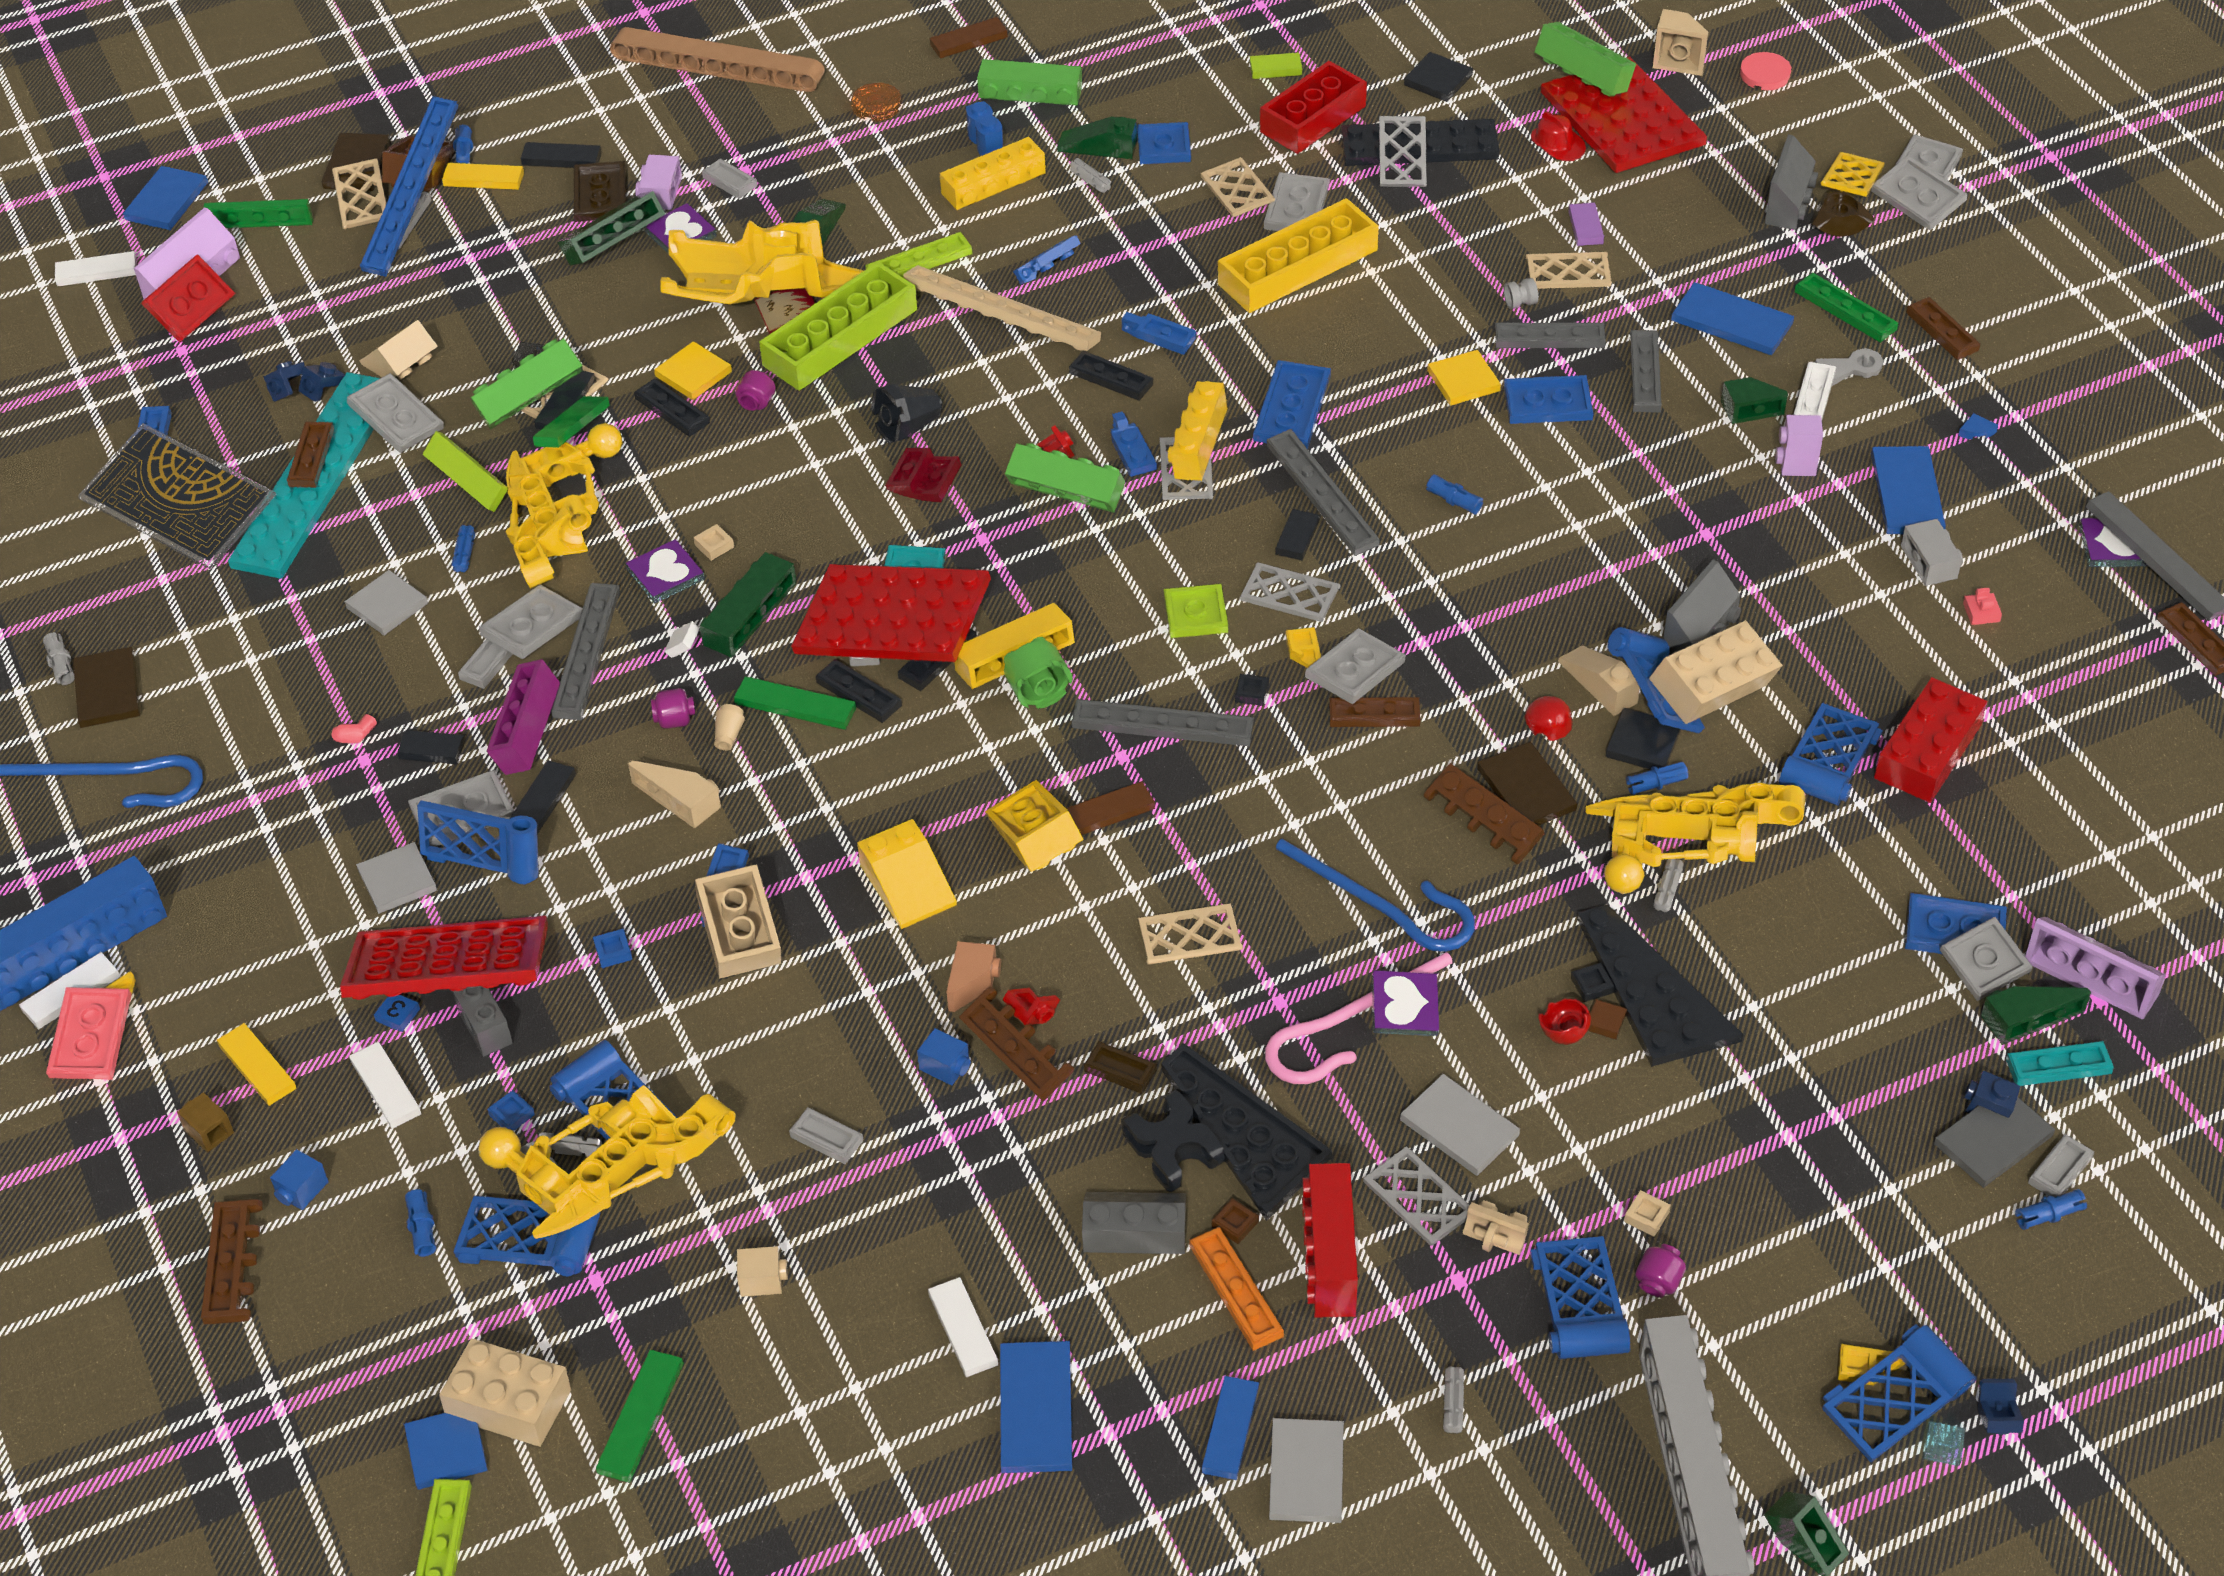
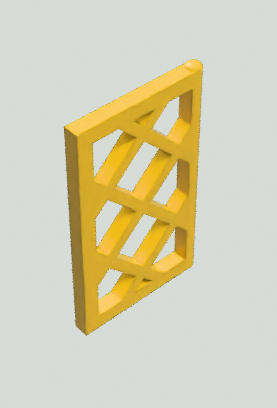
[1821,152,1885,197]

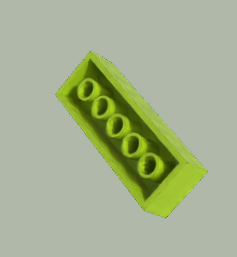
[759,262,917,391]

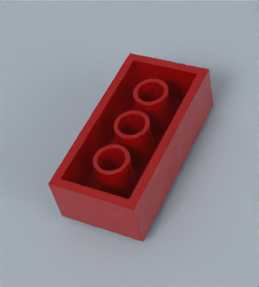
[1260,61,1367,154]
[1874,677,1988,803]
[1302,1163,1358,1318]

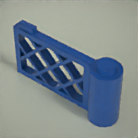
[1608,627,1705,733]
[1779,703,1883,806]
[417,800,539,884]
[549,1040,677,1140]
[453,1196,601,1276]
[1530,1236,1630,1359]
[1822,1324,1977,1462]

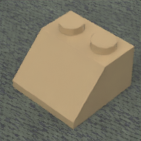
[1653,9,1709,76]
[360,320,438,380]

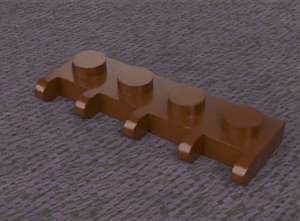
[1424,763,1545,864]
[959,987,1074,1102]
[201,1199,263,1325]

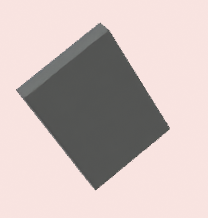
[1934,1097,2055,1188]

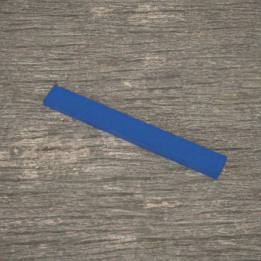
[360,96,458,277]

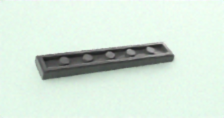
[1267,429,1380,556]
[2086,491,2224,621]
[551,583,620,720]
[1072,699,1254,746]

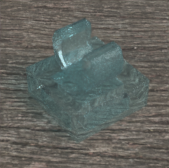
[1923,1421,1965,1466]

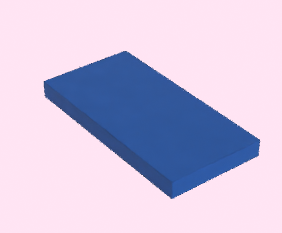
[1671,282,1794,356]
[1253,360,1331,449]
[1871,446,1946,534]
[1000,1341,1072,1473]

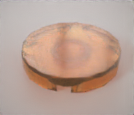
[851,83,902,121]

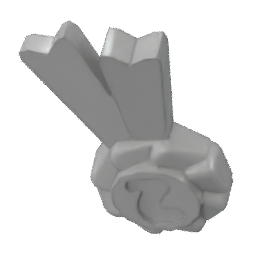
[1815,348,1884,386]

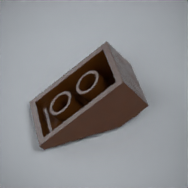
[382,136,455,191]

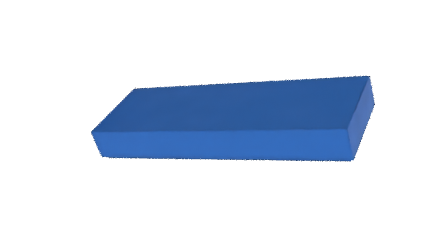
[1202,1376,1259,1480]

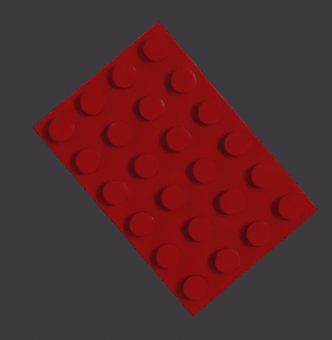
[1541,56,1707,173]
[791,564,991,662]
[340,916,548,1000]

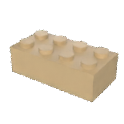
[1649,620,1783,724]

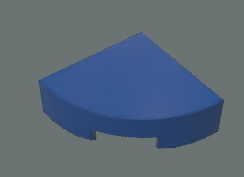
[1958,413,1998,439]

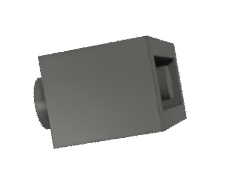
[453,986,513,1057]

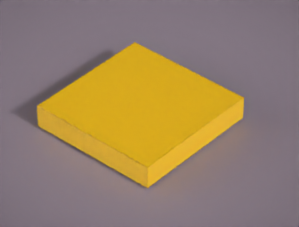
[654,341,732,400]
[1427,350,1501,406]

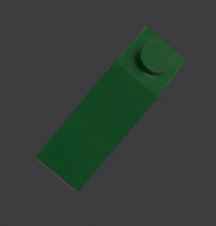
[1057,116,1137,159]
[792,199,846,246]
[1981,986,2091,1045]

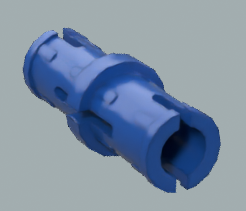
[1426,474,1483,515]
[405,1189,436,1257]
[2015,1189,2087,1230]

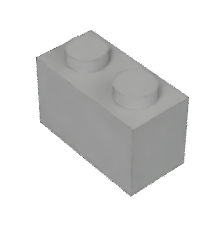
[1901,519,1963,586]

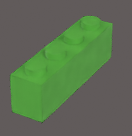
[1534,22,1636,96]
[977,59,1082,105]
[471,338,583,430]
[1005,443,1126,513]

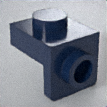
[263,361,305,402]
[299,362,345,402]
[1963,1070,2021,1118]
[1977,1379,2024,1435]

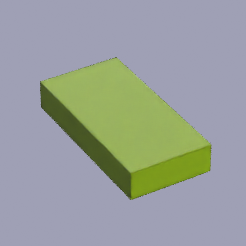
[1250,53,1302,79]

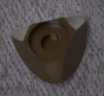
[1811,189,1874,237]

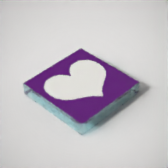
[644,203,717,254]
[2079,518,2148,567]
[626,539,705,604]
[1372,970,1439,1036]

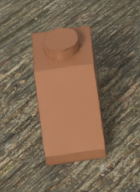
[947,941,1001,1012]

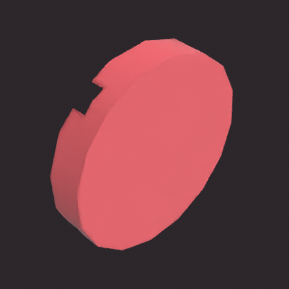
[1740,52,1792,91]

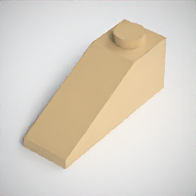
[1558,646,1640,716]
[628,760,721,828]

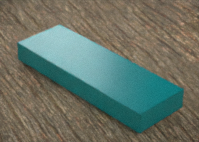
[2006,1041,2114,1086]

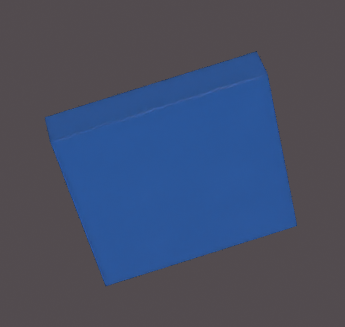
[1137,122,1191,164]
[404,1413,488,1490]

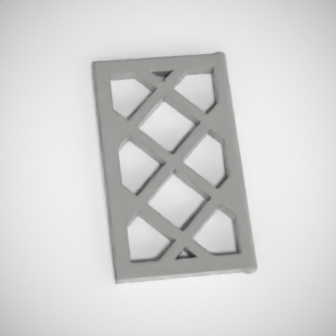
[1379,116,1427,187]
[1160,437,1213,500]
[1240,562,1340,622]
[1363,1146,1470,1247]

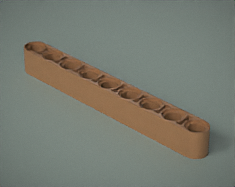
[610,27,825,92]

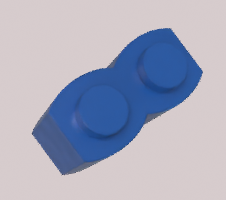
[966,101,1003,156]

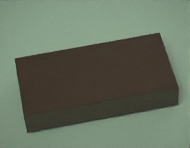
[1084,1041,1157,1094]

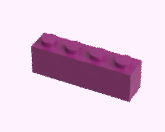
[486,659,560,775]

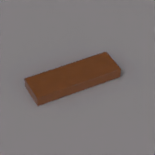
[930,17,1008,58]
[1906,297,1980,360]
[287,422,334,488]
[2157,602,2224,676]
[1329,697,1421,727]
[1066,781,1155,835]

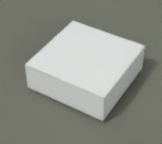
[664,621,699,658]

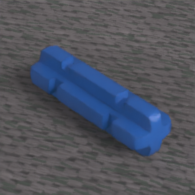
[451,525,476,573]

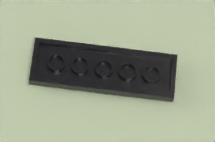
[1341,118,1500,166]

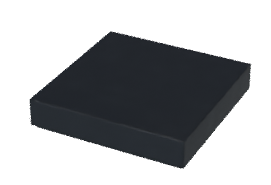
[1404,52,1473,102]
[1605,708,1681,770]

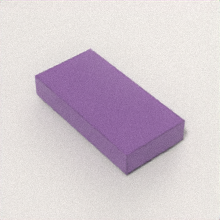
[1568,203,1604,246]

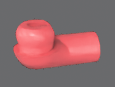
[331,714,377,744]

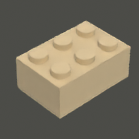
[695,864,781,979]
[439,1338,571,1447]

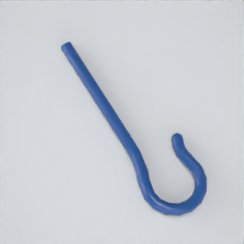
[0,755,203,808]
[1276,839,1475,952]

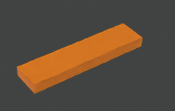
[1189,1227,1284,1351]

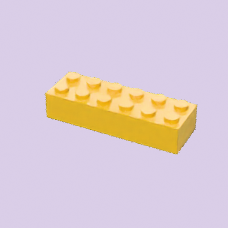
[1218,198,1379,313]

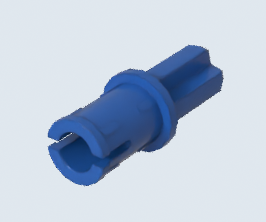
[453,125,474,164]
[1626,762,1688,795]

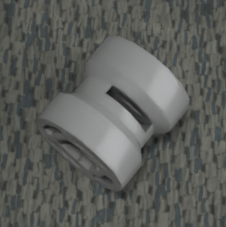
[1504,278,1539,309]

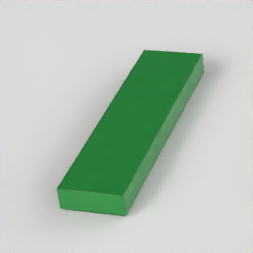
[203,199,313,228]
[1795,272,1899,343]
[533,396,610,448]
[734,676,856,730]
[596,1350,683,1483]

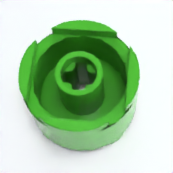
[1003,637,1073,709]

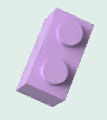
[635,155,682,210]
[1775,415,1823,476]

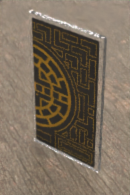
[78,423,276,570]

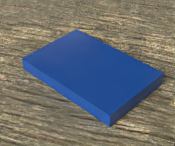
[123,166,208,230]
[1504,375,1593,424]
[1905,893,2007,954]

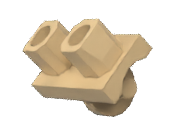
[1463,1200,1529,1255]

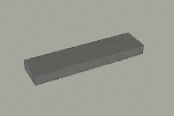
[1495,323,1606,348]
[1629,330,1662,413]

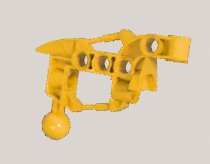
[506,423,622,589]
[1585,783,1805,894]
[478,1085,736,1239]

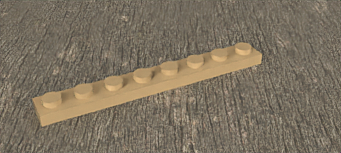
[903,265,1101,351]

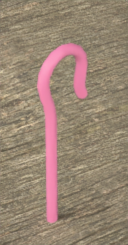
[1265,952,1452,1084]

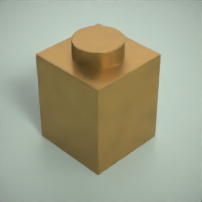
[177,1092,234,1153]

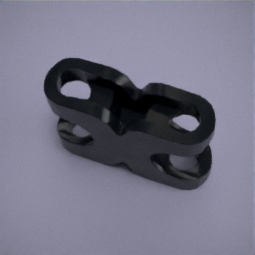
[1121,1090,1225,1192]

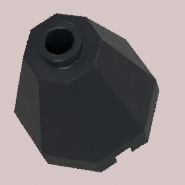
[871,384,942,444]

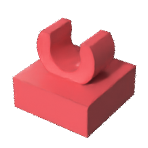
[1963,588,2002,625]

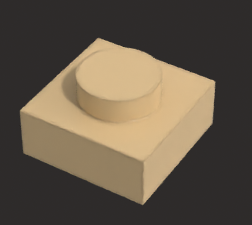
[693,524,734,561]
[1624,1190,1671,1237]

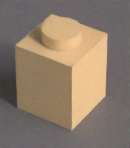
[737,1246,788,1297]

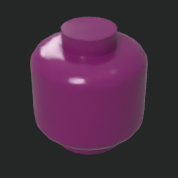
[735,370,776,411]
[651,688,696,729]
[1635,1244,1686,1298]

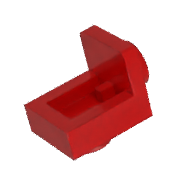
[1037,425,1075,458]
[1002,988,1060,1025]

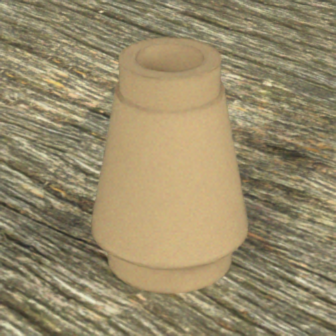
[714,704,745,751]

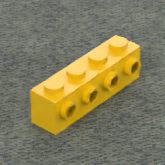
[940,137,1046,210]
[1168,381,1228,481]
[954,603,1075,689]

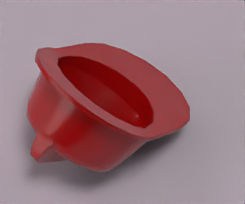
[1531,111,1586,161]

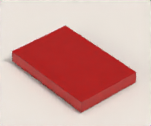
[141,254,236,343]

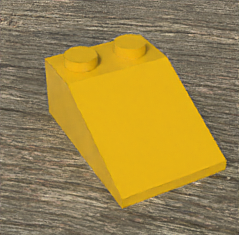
[985,780,1083,872]
[857,819,957,929]

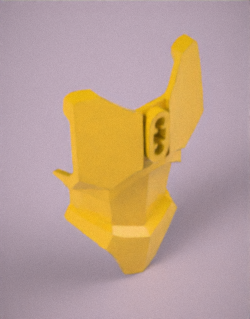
[660,220,864,304]

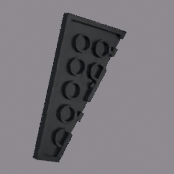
[1577,905,1743,1067]
[1161,1043,1332,1221]

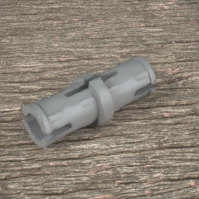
[43,632,75,685]

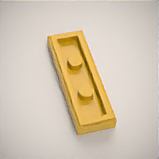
[442,163,524,190]
[217,1023,297,1106]

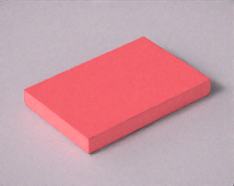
[46,987,132,1080]

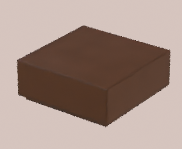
[1588,999,1627,1040]
[1212,1198,1259,1244]

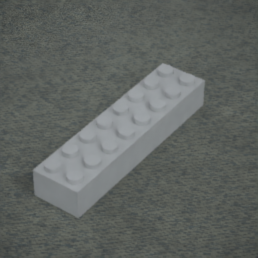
[1639,1315,1754,1576]

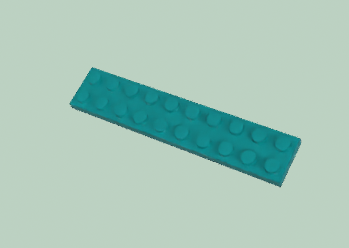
[228,372,380,579]

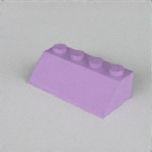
[134,207,240,299]
[2025,917,2166,1019]

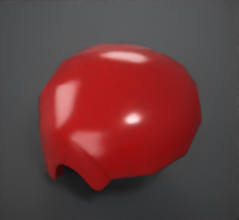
[1525,696,1573,741]
[1538,998,1591,1045]

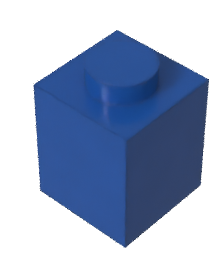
[917,1028,971,1086]
[270,1149,328,1210]

